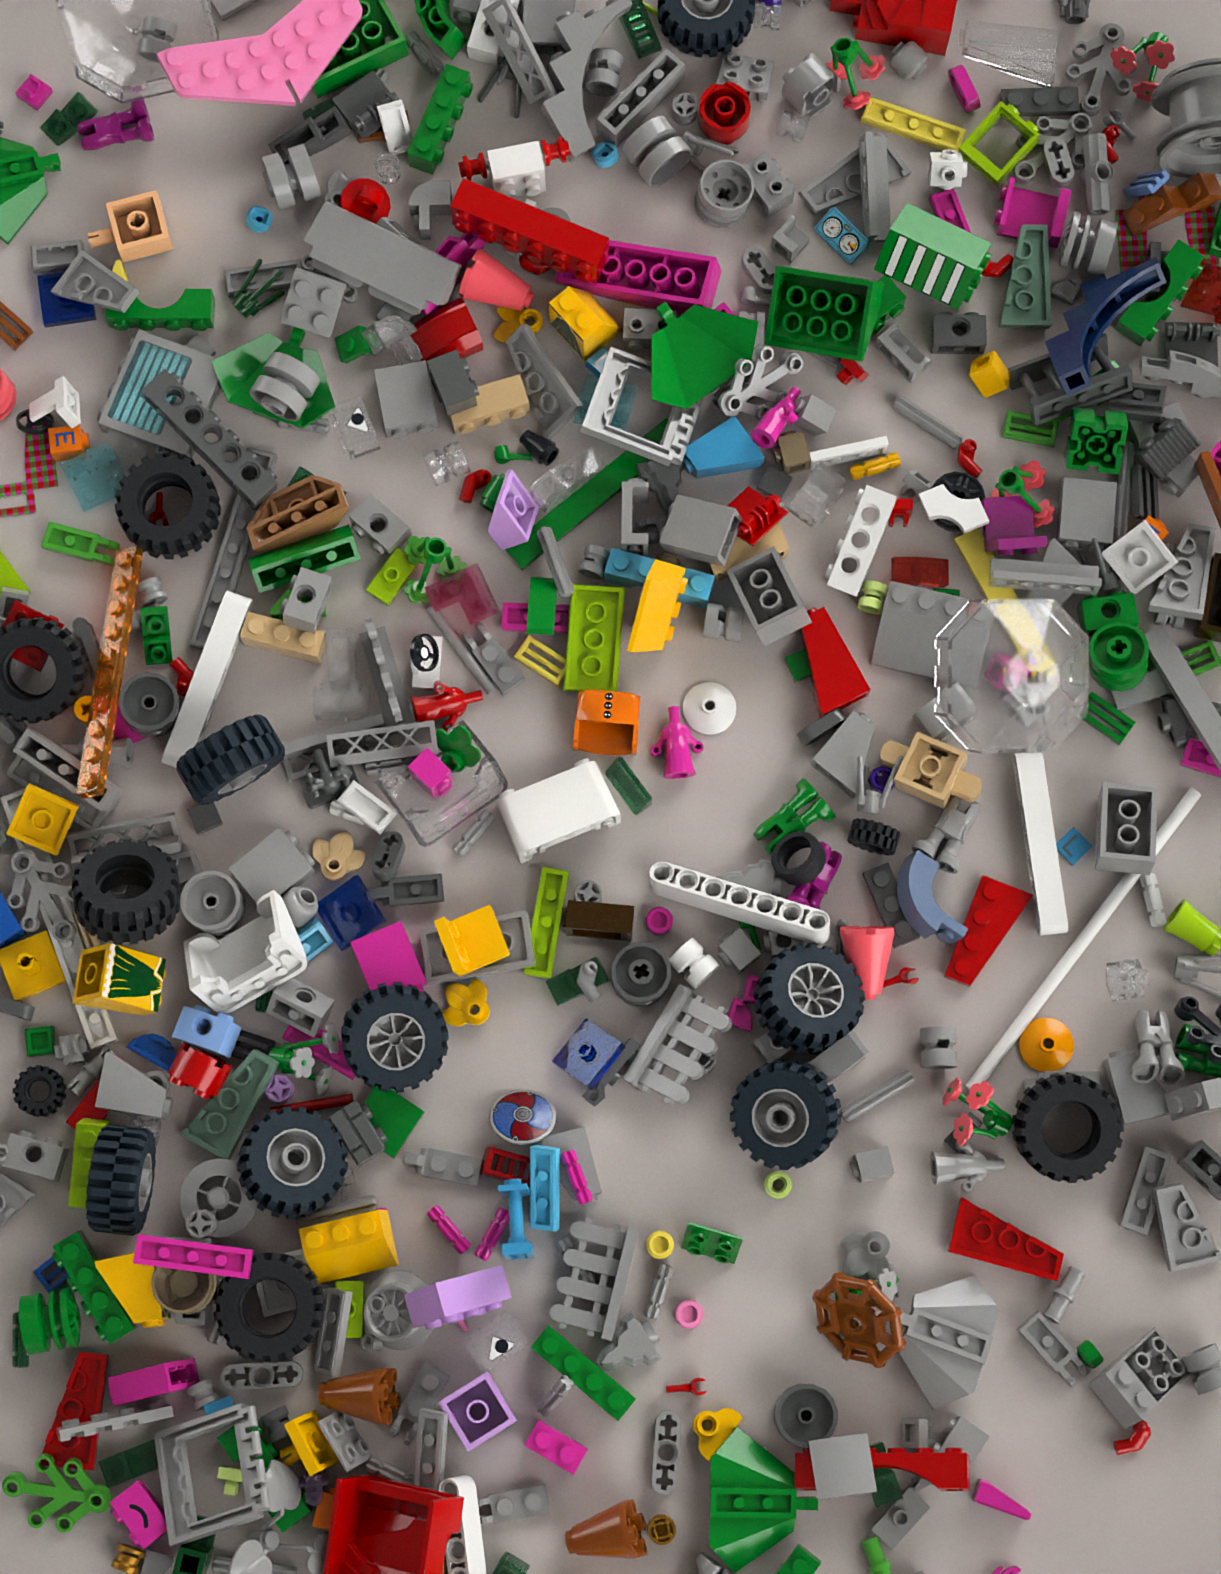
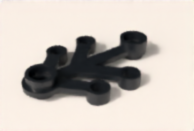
[1174,996,1221,1064]

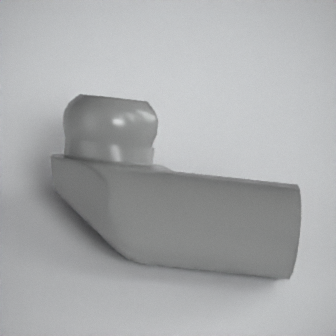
[577,961,602,1003]

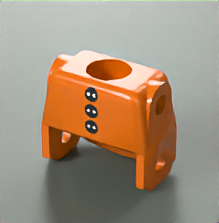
[573,689,640,756]

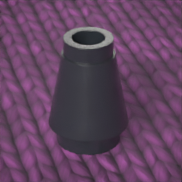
[519,430,559,466]

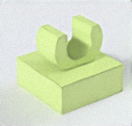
[217,1466,243,1496]

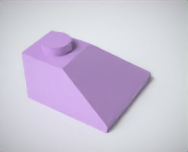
[488,469,539,550]

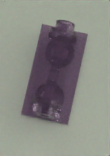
[298,1470,330,1506]

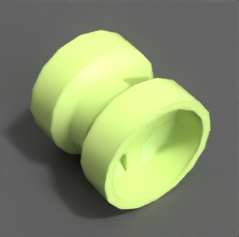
[857,580,889,615]

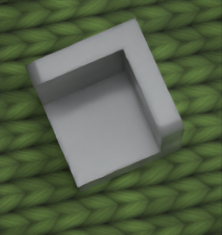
[771,216,810,263]

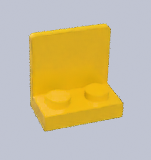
[434,905,510,976]

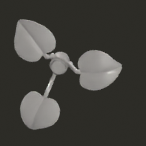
[228,1460,329,1574]

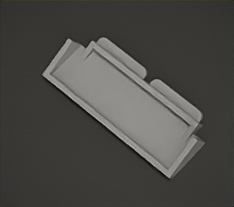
[303,201,462,315]

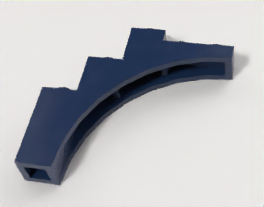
[1045,257,1167,396]

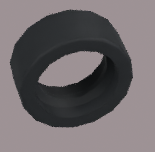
[771,831,826,886]

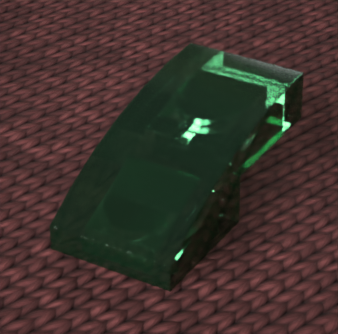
[545,956,610,1006]
[98,1439,159,1488]
[870,1441,903,1508]

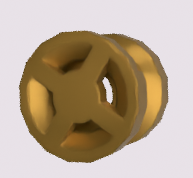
[111,1543,146,1574]

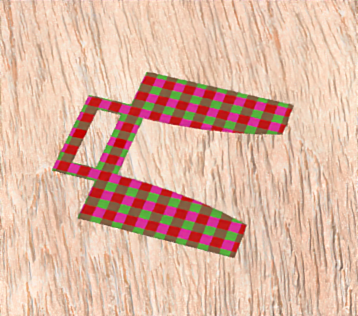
[1115,195,1221,282]
[0,423,58,517]

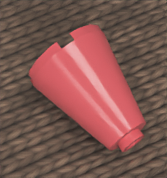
[459,249,535,311]
[840,926,895,1000]

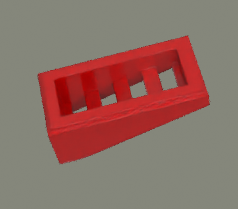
[480,1146,530,1187]

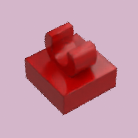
[836,358,869,385]
[888,499,913,527]

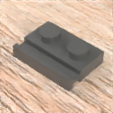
[1107,383,1167,423]

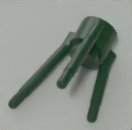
[231,259,285,318]

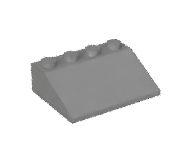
[871,581,996,689]

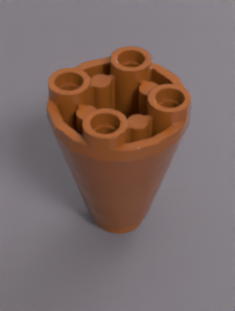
[318,1368,401,1425]
[565,1499,647,1559]

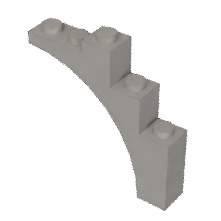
[540,0,633,162]

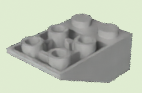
[1089,1327,1191,1429]

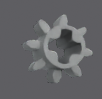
[53,1034,90,1066]

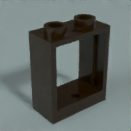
[561,900,634,941]

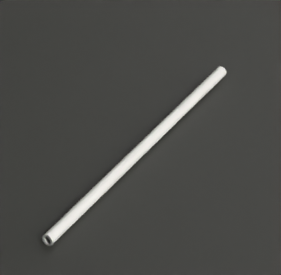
[965,788,1201,1090]

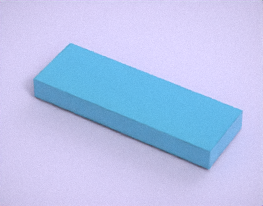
[530,1145,560,1232]

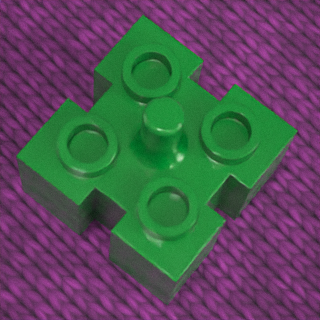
[1064,407,1128,474]

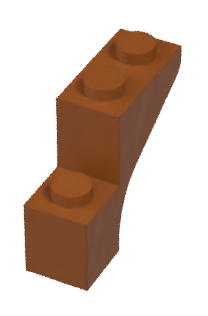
[1122,172,1221,235]

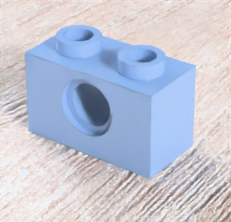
[172,1004,242,1058]

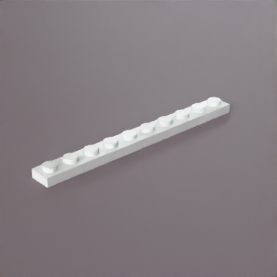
[0,788,119,1050]

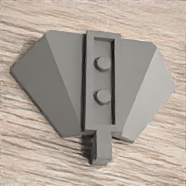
[888,1275,999,1410]

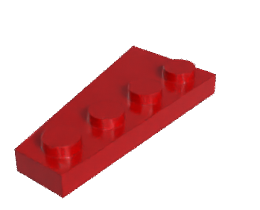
[947,1197,1064,1282]
[41,1352,109,1470]

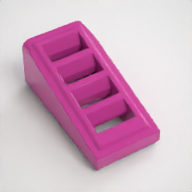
[972,1478,1031,1520]

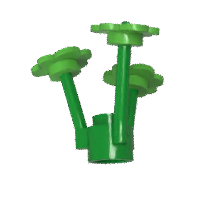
[403,536,468,603]

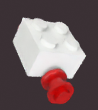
[458,136,570,199]

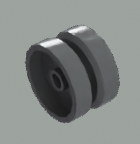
[119,672,181,738]
[611,942,671,1007]
[774,1384,838,1448]

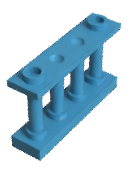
[498,1179,535,1260]

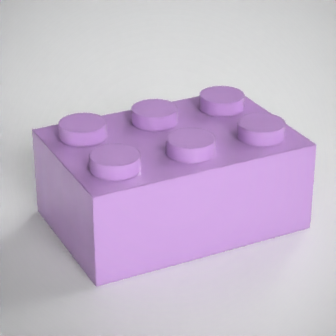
[404,1265,512,1330]

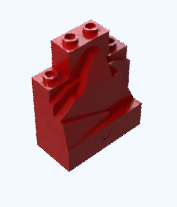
[829,0,957,56]
[323,1474,464,1574]

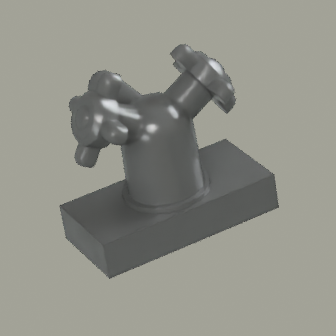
[301,749,359,809]

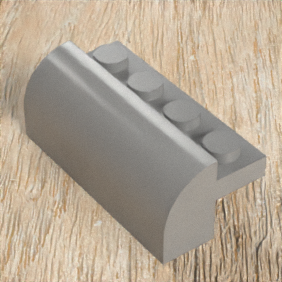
[6,728,122,829]

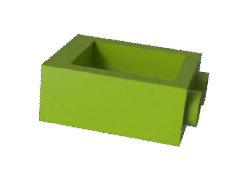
[959,101,1040,188]

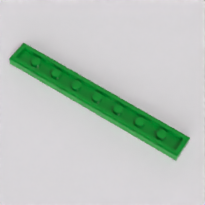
[505,418,668,571]

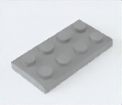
[420,910,536,985]

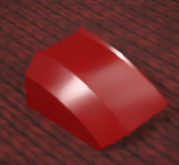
[409,297,483,366]

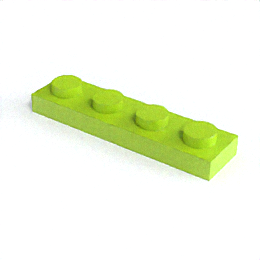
[524,867,569,979]

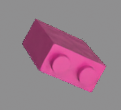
[350,921,428,992]

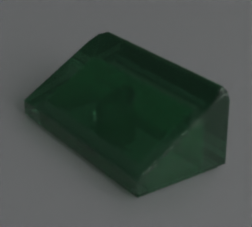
[605,757,652,815]

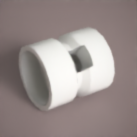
[669,938,720,990]

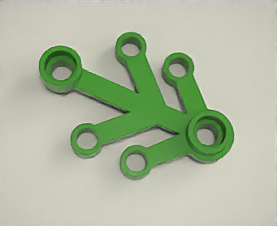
[2,1453,112,1533]

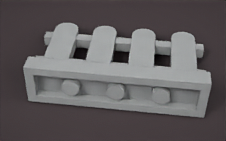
[359,618,414,735]
[623,984,732,1106]
[549,1217,639,1341]

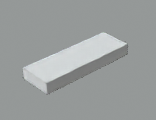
[809,436,889,470]

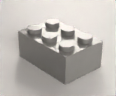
[726,546,812,646]
[1095,782,1158,875]

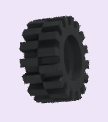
[847,818,900,856]
[13,1065,67,1117]

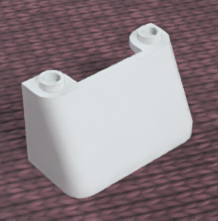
[496,758,621,864]
[183,890,307,1014]

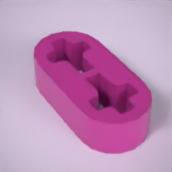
[948,65,981,113]

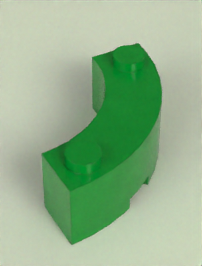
[415,0,467,60]

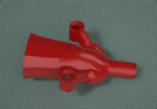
[411,681,483,733]

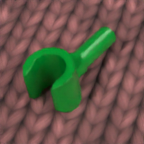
[494,445,532,464]
[739,921,761,950]

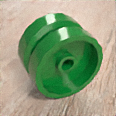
[1089,622,1149,691]

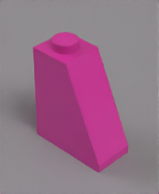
[108,1358,200,1406]

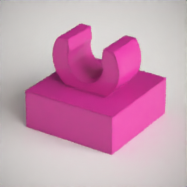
[15,74,53,111]

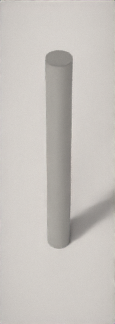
[426,604,496,695]

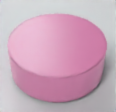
[675,1300,703,1329]

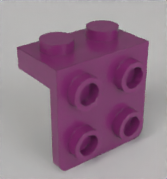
[981,496,1047,556]

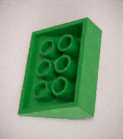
[312,0,409,99]
[764,266,884,361]

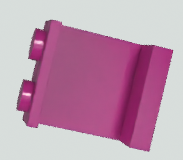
[994,177,1072,248]

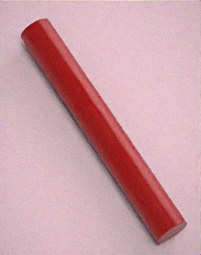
[270,1093,354,1113]

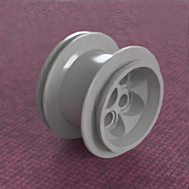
[1151,58,1221,178]

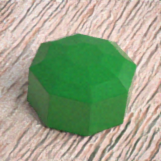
[1076,1340,1104,1368]

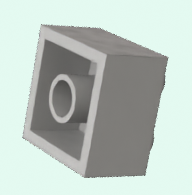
[280,267,347,338]

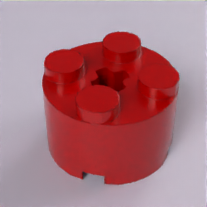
[698,82,751,145]
[168,1042,233,1099]

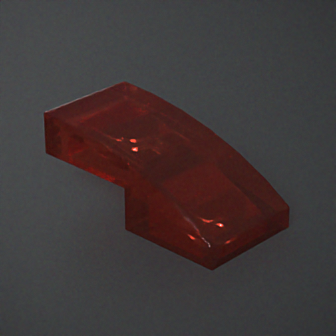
[891,557,949,588]

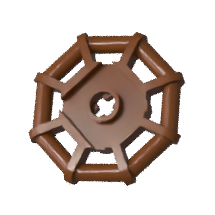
[812,1272,906,1368]

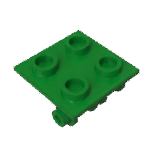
[681,1222,743,1264]

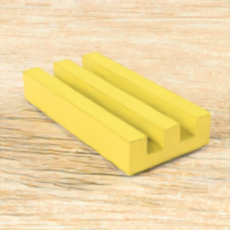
[514,635,566,687]

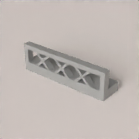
[482,0,556,105]
[859,131,891,242]
[989,558,1102,595]
[283,714,392,782]
[326,720,438,768]
[67,812,182,873]

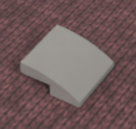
[808,1433,877,1500]

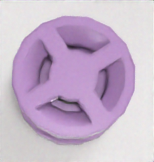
[265,1074,295,1104]

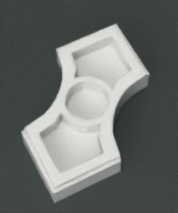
[918,484,989,534]

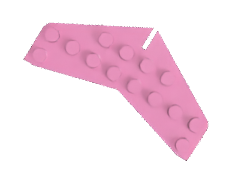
[157,0,362,106]

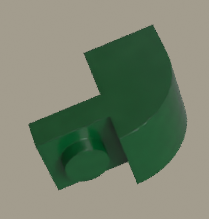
[172,1515,216,1574]

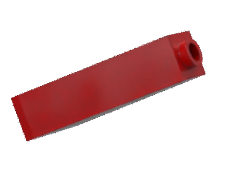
[800,607,871,718]

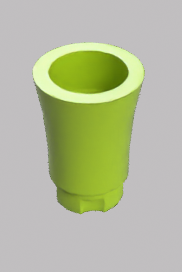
[1163,899,1221,956]

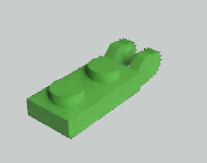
[41,522,120,566]

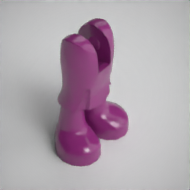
[77,94,154,151]
[785,841,842,927]

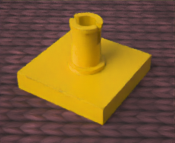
[6,783,80,856]
[0,930,66,1002]
[280,1409,340,1476]

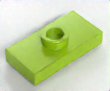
[366,548,419,607]
[335,1281,364,1338]

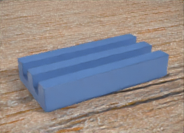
[1123,169,1170,198]

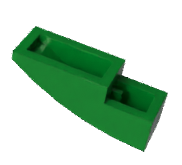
[526,577,557,635]

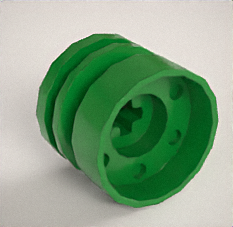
[19,1288,81,1355]

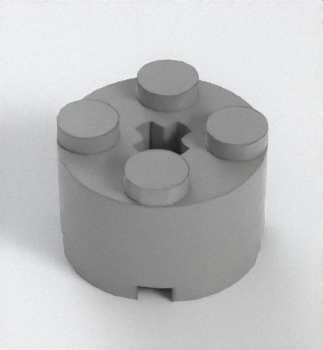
[782,53,841,117]

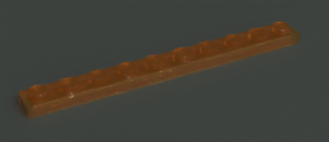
[75,546,143,799]

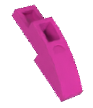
[420,232,486,314]

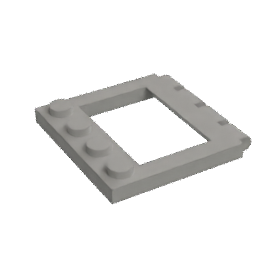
[580,347,704,466]
[154,1403,271,1547]

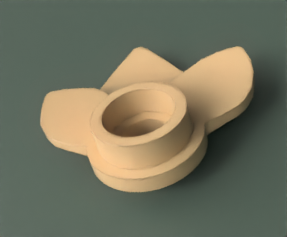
[312,831,366,882]

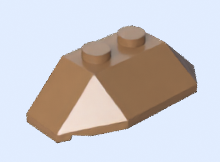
[246,475,349,552]

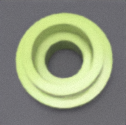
[764,1171,792,1199]

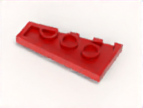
[944,875,1033,987]

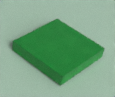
[364,1086,425,1159]

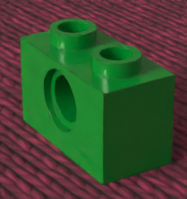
[1076,591,1140,638]

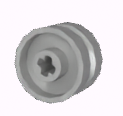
[180,871,245,936]

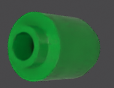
[480,473,505,513]

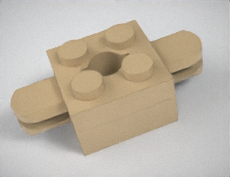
[880,732,982,809]

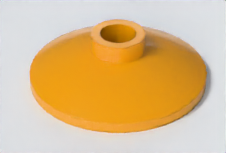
[1019,1018,1074,1072]

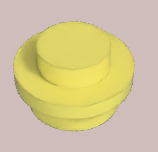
[646,1231,674,1259]

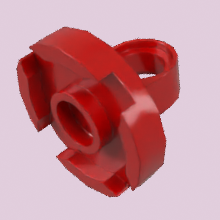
[338,178,391,224]

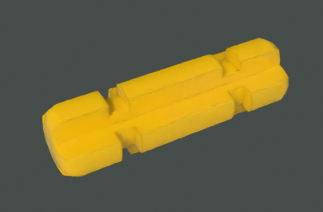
[849,452,901,480]

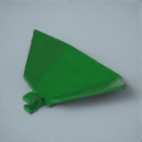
[0,137,61,244]
[651,302,758,409]
[211,327,335,429]
[709,1427,818,1573]

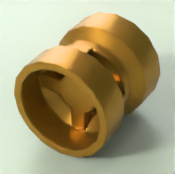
[647,1514,676,1545]

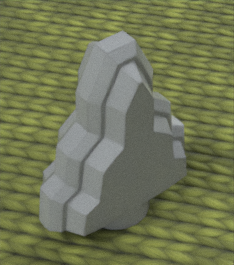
[716,859,782,913]
[594,1311,661,1371]

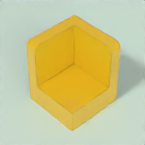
[969,350,1009,398]

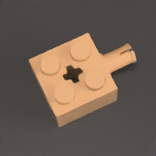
[87,190,173,263]

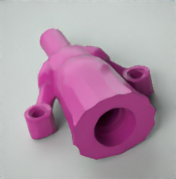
[750,387,801,449]
[651,706,703,779]

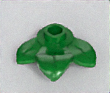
[436,725,481,773]

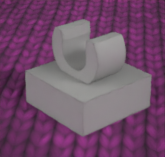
[901,469,934,503]
[902,1418,934,1448]

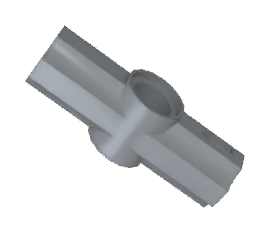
[1080,133,1114,216]

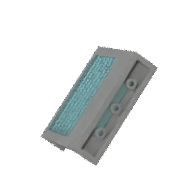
[97,330,222,459]

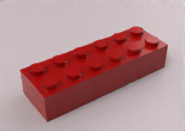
[450,178,609,284]

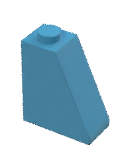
[682,416,765,479]

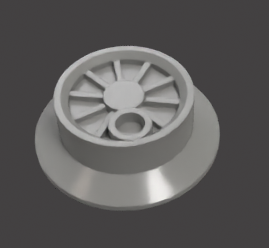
[179,1158,258,1238]
[364,1270,433,1350]

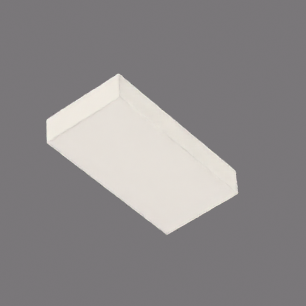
[377,99,413,156]
[337,780,396,835]

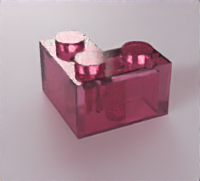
[424,563,500,625]

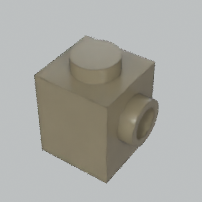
[773,431,811,474]

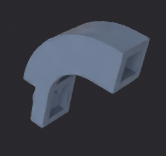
[897,850,968,945]

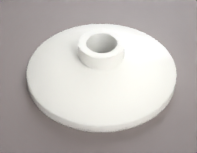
[683,682,736,735]

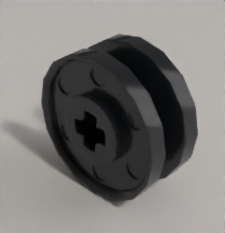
[931,471,985,532]

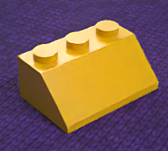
[627,559,688,652]
[299,1210,399,1284]

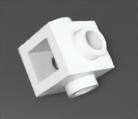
[928,149,967,190]

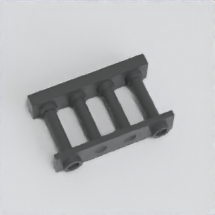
[1008,333,1133,426]

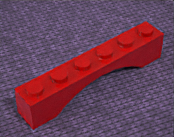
[795,1448,970,1492]

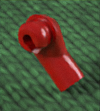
[1102,125,1120,165]
[982,254,1013,278]
[957,439,983,478]
[459,469,492,503]
[169,657,194,697]
[1114,1420,1151,1455]

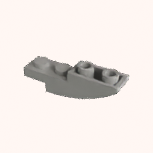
[1139,350,1221,399]

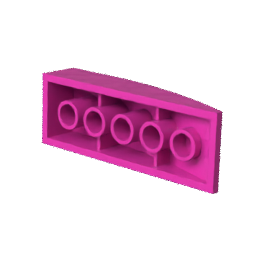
[554,240,722,314]

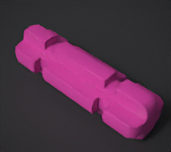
[561,1150,592,1205]
[427,1205,471,1254]
[475,1207,509,1261]

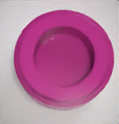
[646,907,673,935]

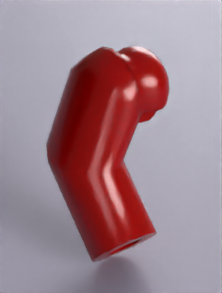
[518,254,552,275]

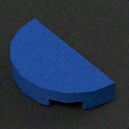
[126,1033,177,1072]

